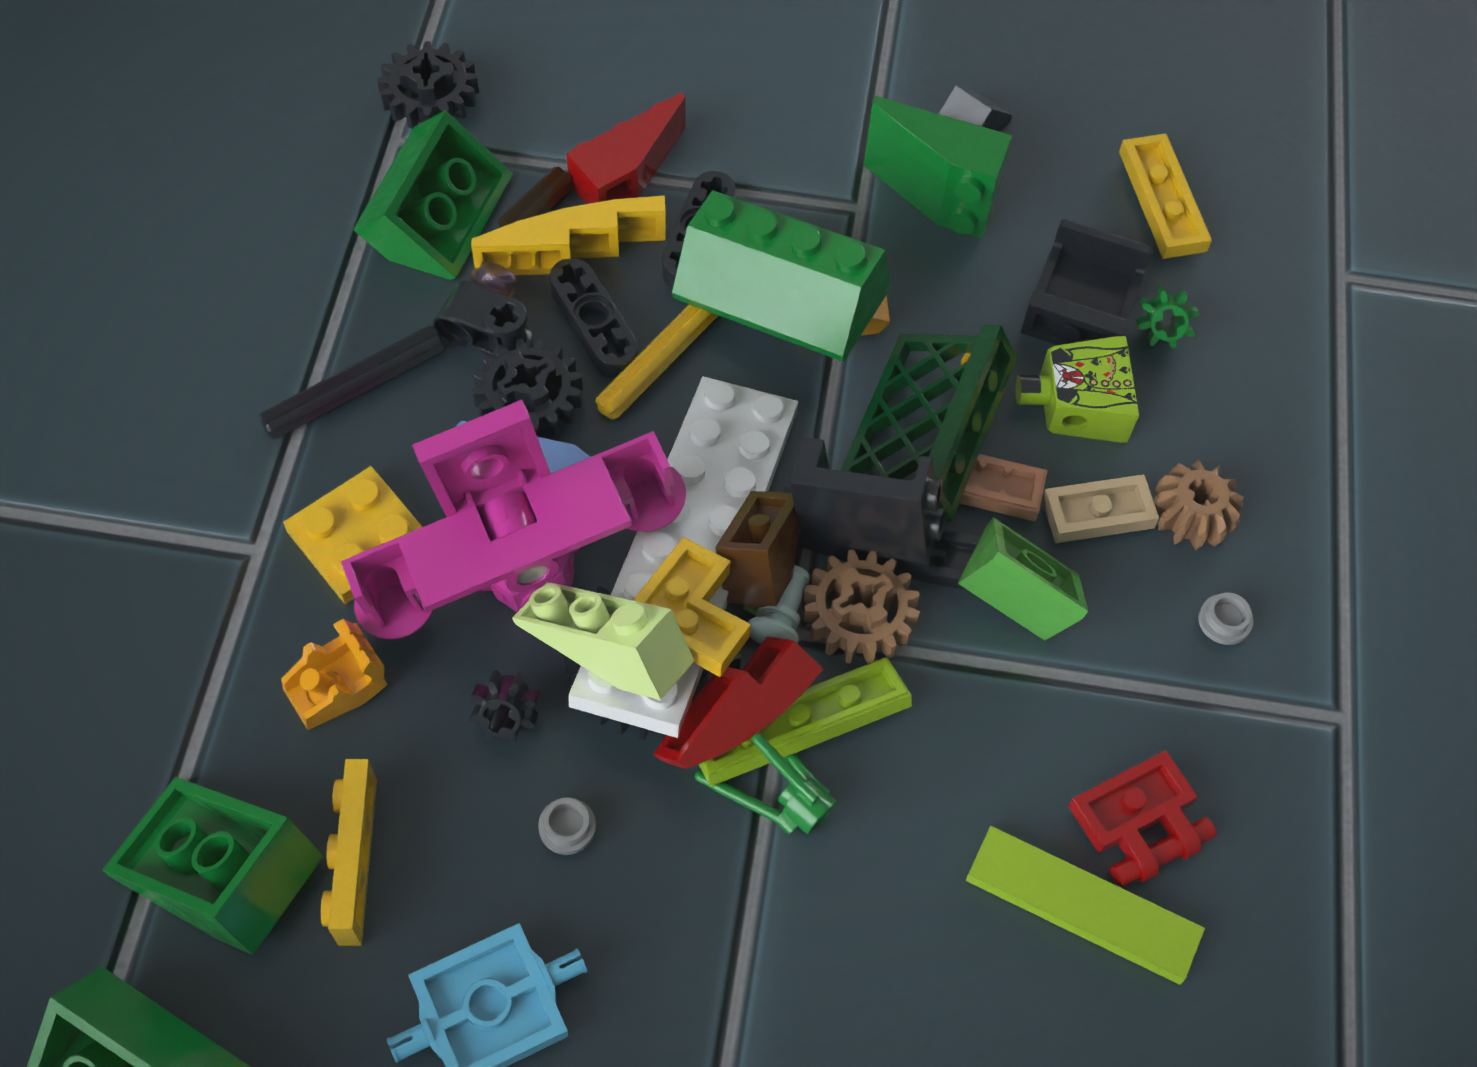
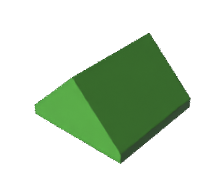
[958,517,1089,641]

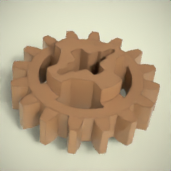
[803,550,920,664]

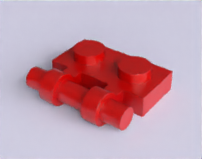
[1068,750,1217,887]

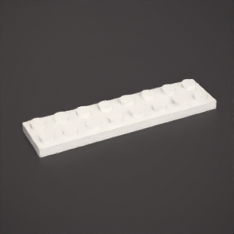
[569,376,798,738]

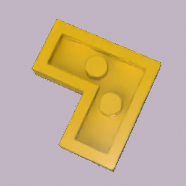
[633,537,751,677]

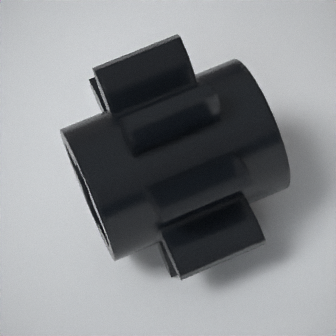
[469,670,540,742]

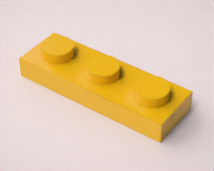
[1119,134,1212,259]
[321,759,377,946]

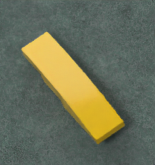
[471,196,666,277]

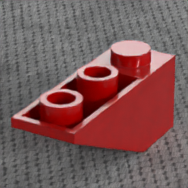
[566,92,686,204]

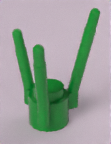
[694,733,838,835]

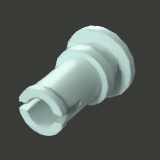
[748,565,810,644]

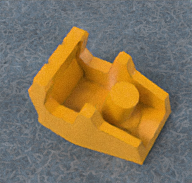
[281,619,388,730]

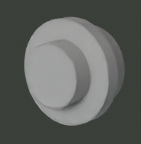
[1198,593,1253,645]
[538,797,596,855]

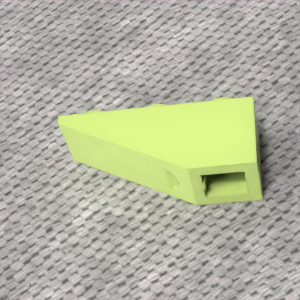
[512,582,695,700]

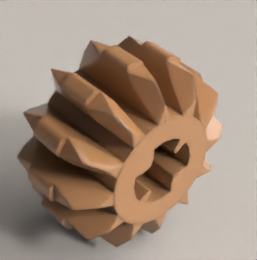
[1153,459,1244,551]

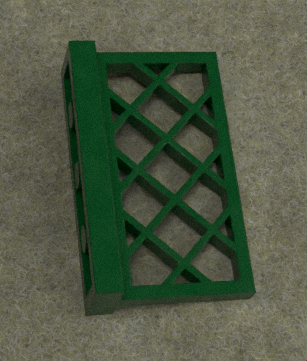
[840,325,1017,522]

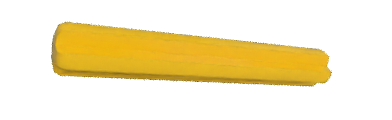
[595,305,718,420]

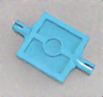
[386,923,588,1067]

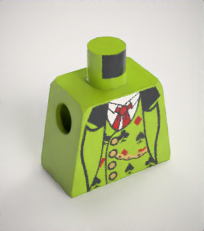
[1015,336,1139,443]

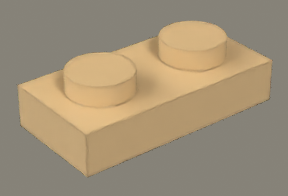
[1042,474,1159,543]

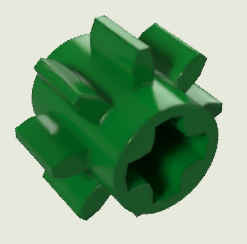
[1136,286,1200,349]

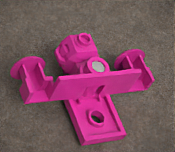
[341,400,686,640]

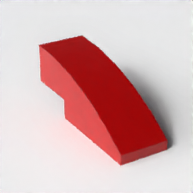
[653,636,823,769]

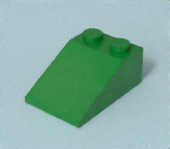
[864,96,1013,239]
[102,777,324,955]

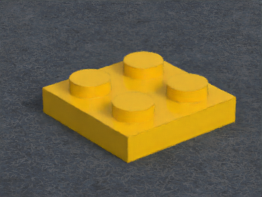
[283,466,422,605]

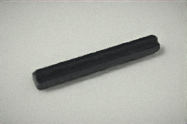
[259,326,444,439]

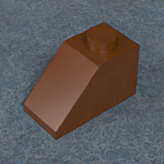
[715,491,799,608]

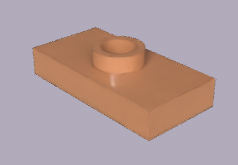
[959,454,1048,522]

